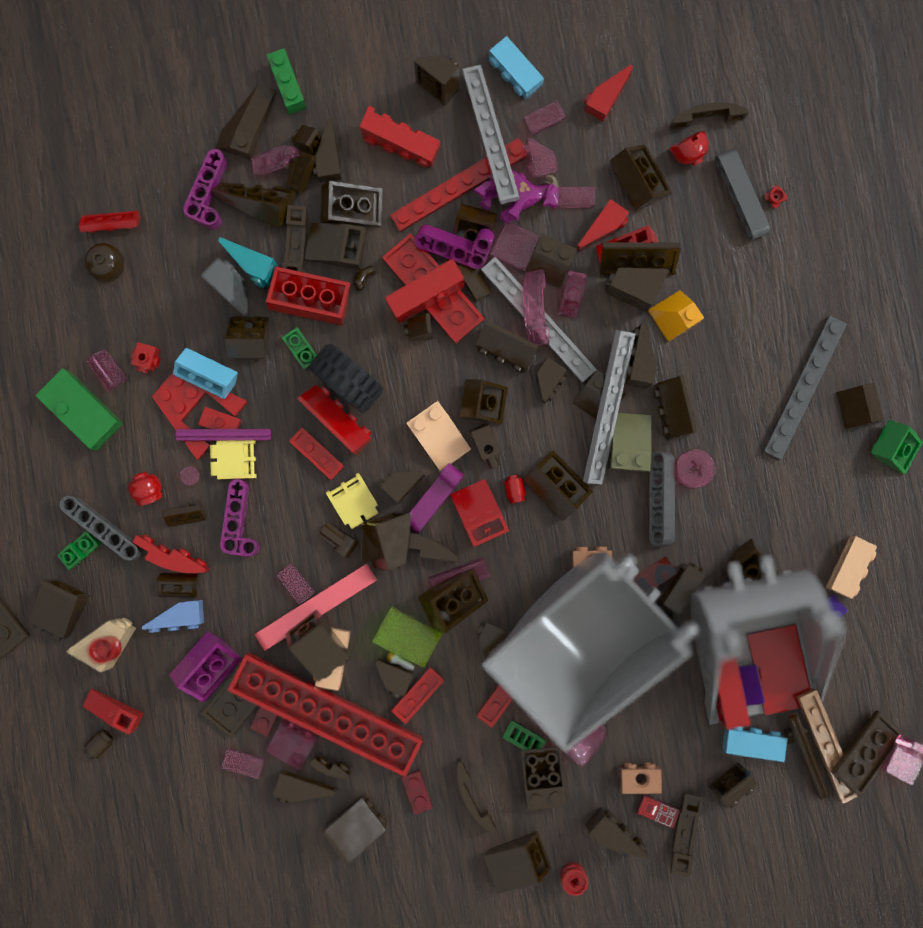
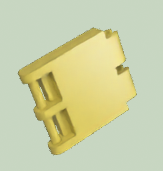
[210,440,256,479]
[326,473,378,529]

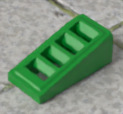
[502,720,546,750]

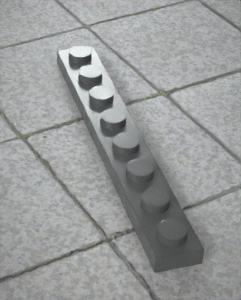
[763,316,847,460]

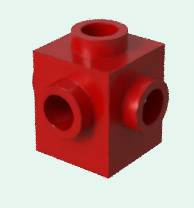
[130,342,161,373]

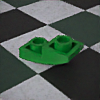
[282,327,317,369]
[57,530,102,570]

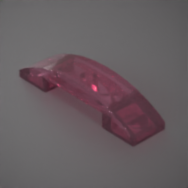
[523,269,550,346]

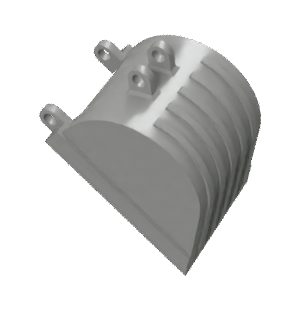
[482,551,699,752]
[690,555,845,725]

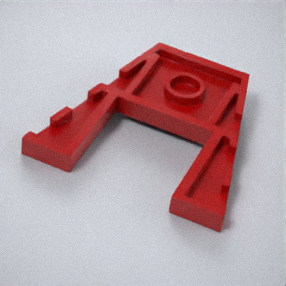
[152,371,248,460]

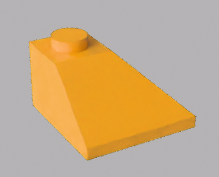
[648,290,704,342]

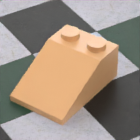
[406,401,471,471]

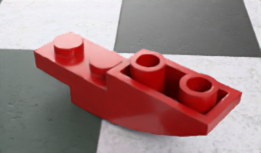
[132,534,210,573]

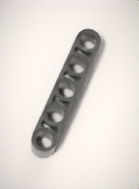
[715,149,770,240]
[649,451,675,546]
[60,496,143,560]

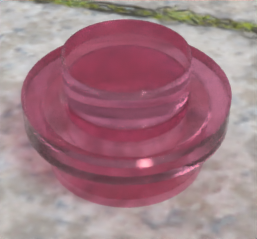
[180,466,200,486]

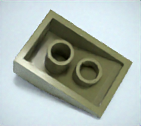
[609,413,651,472]

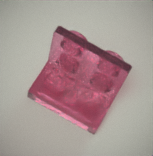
[266,718,319,770]
[883,735,923,785]

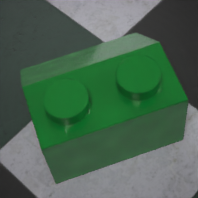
[871,420,923,475]

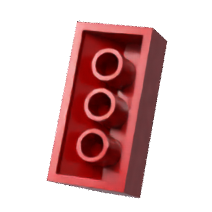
[266,267,350,326]
[297,385,372,456]

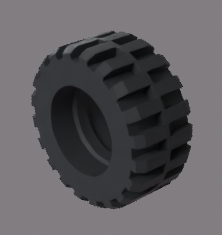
[309,343,383,414]

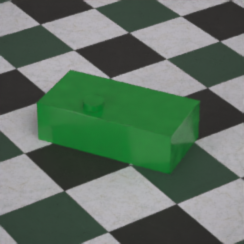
[35,368,124,451]

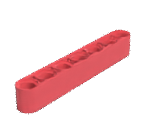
[254,564,377,651]

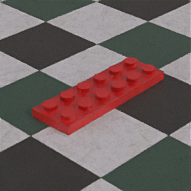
[382,233,485,344]

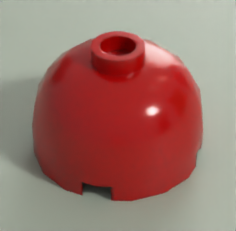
[669,130,709,166]

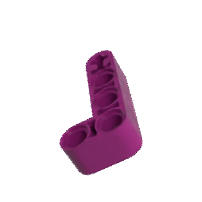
[183,149,227,230]
[414,225,494,269]
[410,463,464,534]
[220,479,260,556]

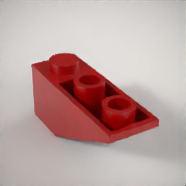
[83,688,144,734]

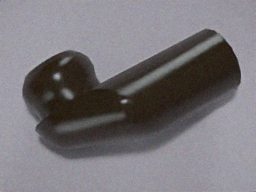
[353,265,376,290]

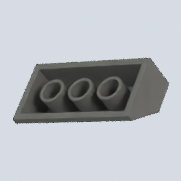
[202,259,248,317]

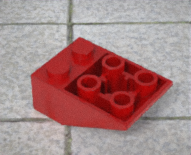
[450,479,509,547]

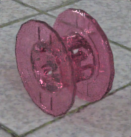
[675,449,716,489]

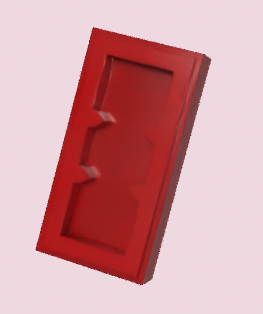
[198,407,242,429]

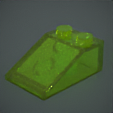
[372,606,443,667]

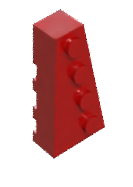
[360,106,441,167]

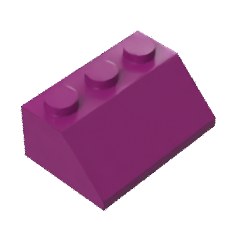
[169,631,242,702]

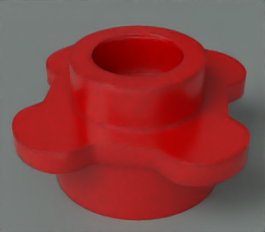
[764,186,787,208]

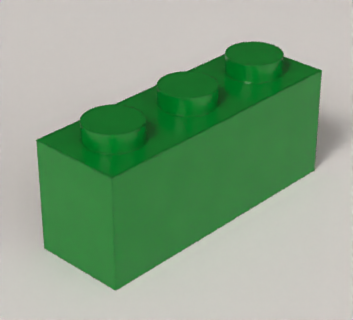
[267,48,307,115]

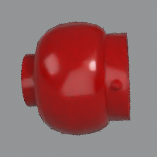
[128,471,163,506]

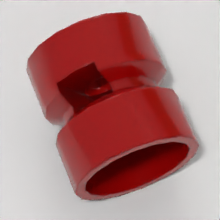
[88,635,122,664]
[560,862,588,896]

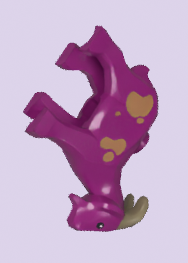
[474,169,559,224]

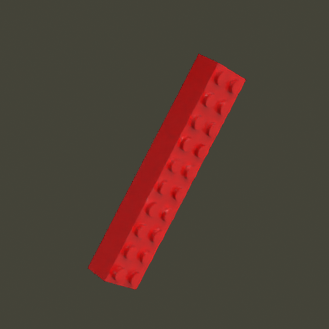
[228,652,423,777]

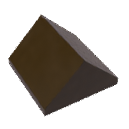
[837,383,884,429]

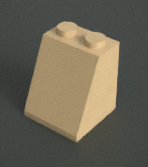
[67,617,136,672]

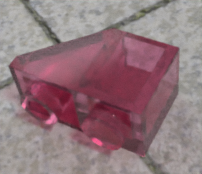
[523,138,559,177]
[559,271,587,318]

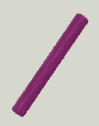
[175,429,272,441]

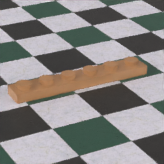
[796,688,858,804]

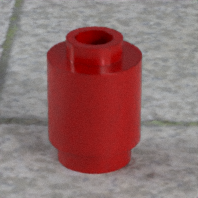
[504,475,526,504]

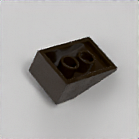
[320,181,383,227]
[418,568,489,633]
[708,763,757,809]

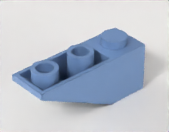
[142,600,204,633]

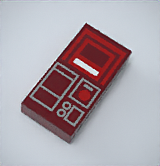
[636,794,680,828]

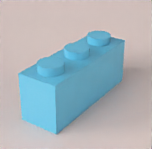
[489,36,544,99]
[173,348,238,399]
[722,727,787,762]

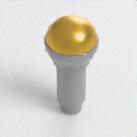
[387,651,415,671]

